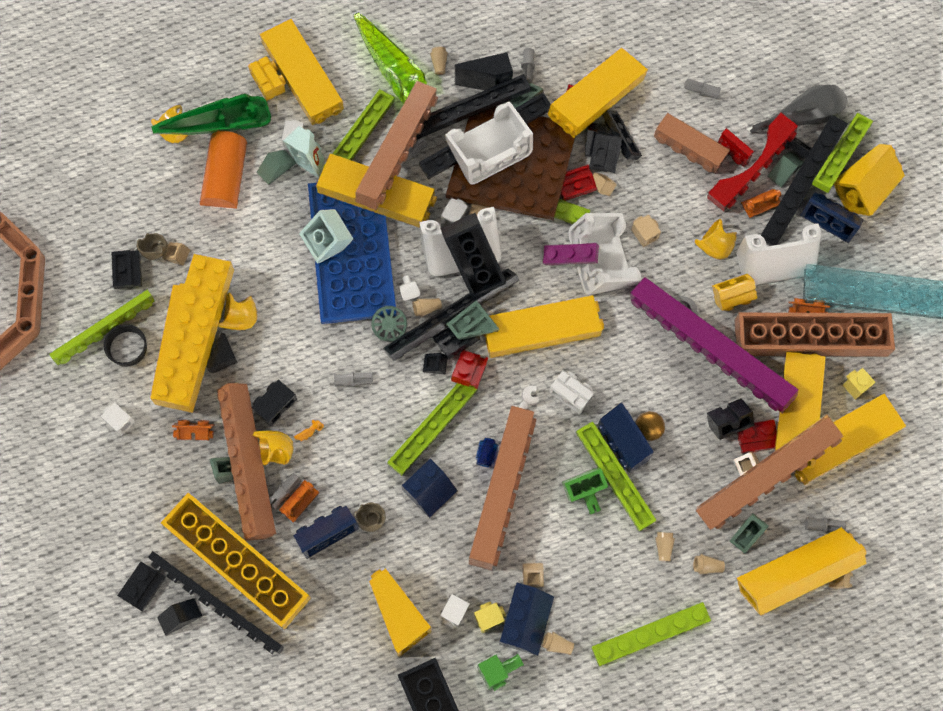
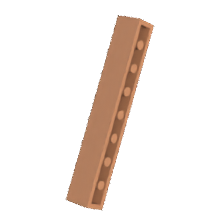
[355,81,438,210]
[217,383,276,541]
[696,414,843,530]

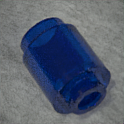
[475,438,498,468]

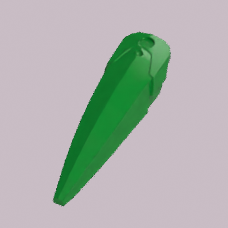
[151,94,271,135]

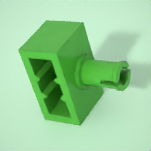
[562,467,608,514]
[477,654,524,691]

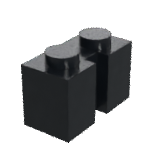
[252,379,297,427]
[707,398,755,440]

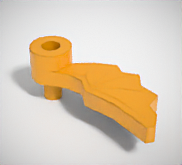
[294,420,324,441]

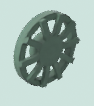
[371,306,407,342]

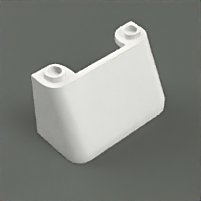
[445,101,533,184]
[419,207,501,276]
[568,213,642,295]
[736,223,821,285]

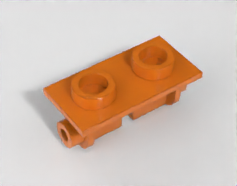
[741,189,781,218]
[788,298,830,313]
[172,420,215,441]
[279,480,320,523]

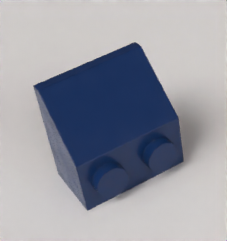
[402,458,458,518]

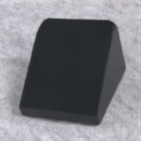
[423,353,448,375]

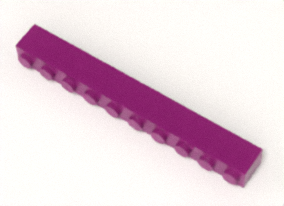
[630,277,799,413]

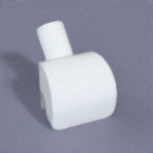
[400,275,420,301]
[519,386,539,409]

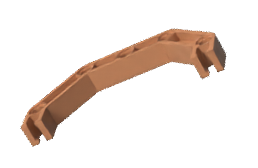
[0,212,45,370]

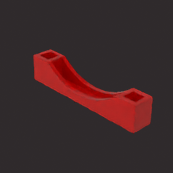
[707,113,798,212]

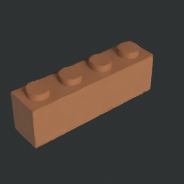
[654,113,729,174]

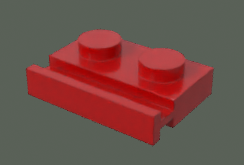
[718,128,754,167]
[561,165,597,201]
[451,350,488,389]
[737,420,777,454]

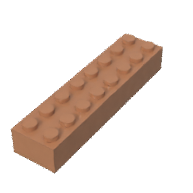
[734,312,895,357]
[469,406,537,571]

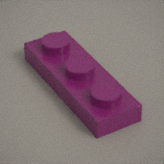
[543,243,599,265]

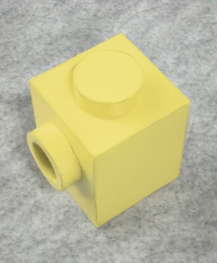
[843,368,876,400]
[474,601,506,633]

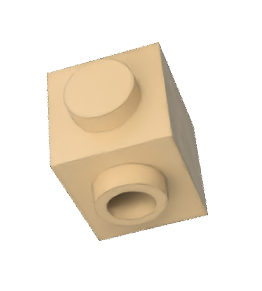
[631,214,661,248]

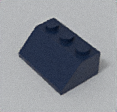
[800,192,864,244]
[598,403,654,473]
[293,506,359,559]
[499,582,554,656]

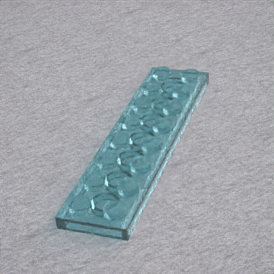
[803,264,943,319]

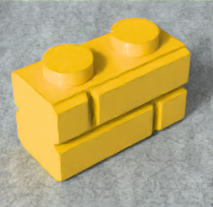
[248,56,286,101]
[712,273,757,311]

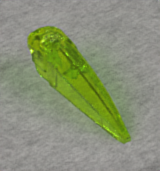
[353,12,427,104]

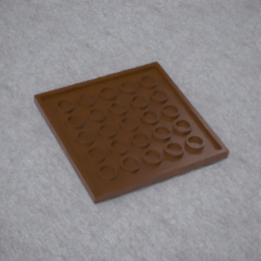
[445,107,576,221]

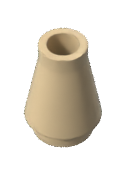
[430,47,448,75]
[412,298,442,317]
[655,532,675,561]
[693,554,725,574]
[542,632,574,655]

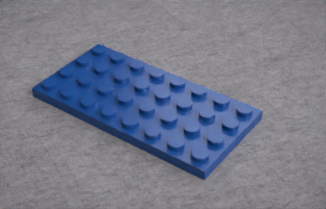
[308,183,397,324]

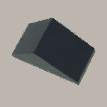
[584,123,606,157]
[206,332,238,374]
[157,598,203,636]

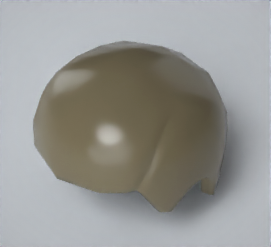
[136,233,168,260]
[354,502,386,532]

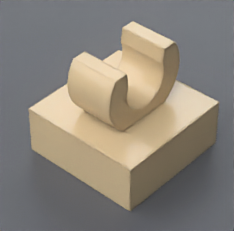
[829,572,853,589]

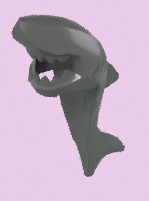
[750,85,848,133]

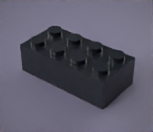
[440,213,507,299]
[398,657,459,711]

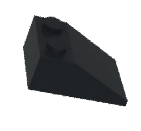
[454,52,513,90]

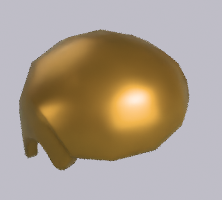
[635,411,665,441]

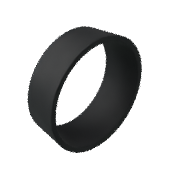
[103,324,147,367]

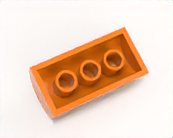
[200,131,247,209]

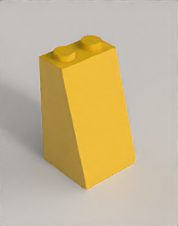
[834,144,905,216]
[369,568,432,657]

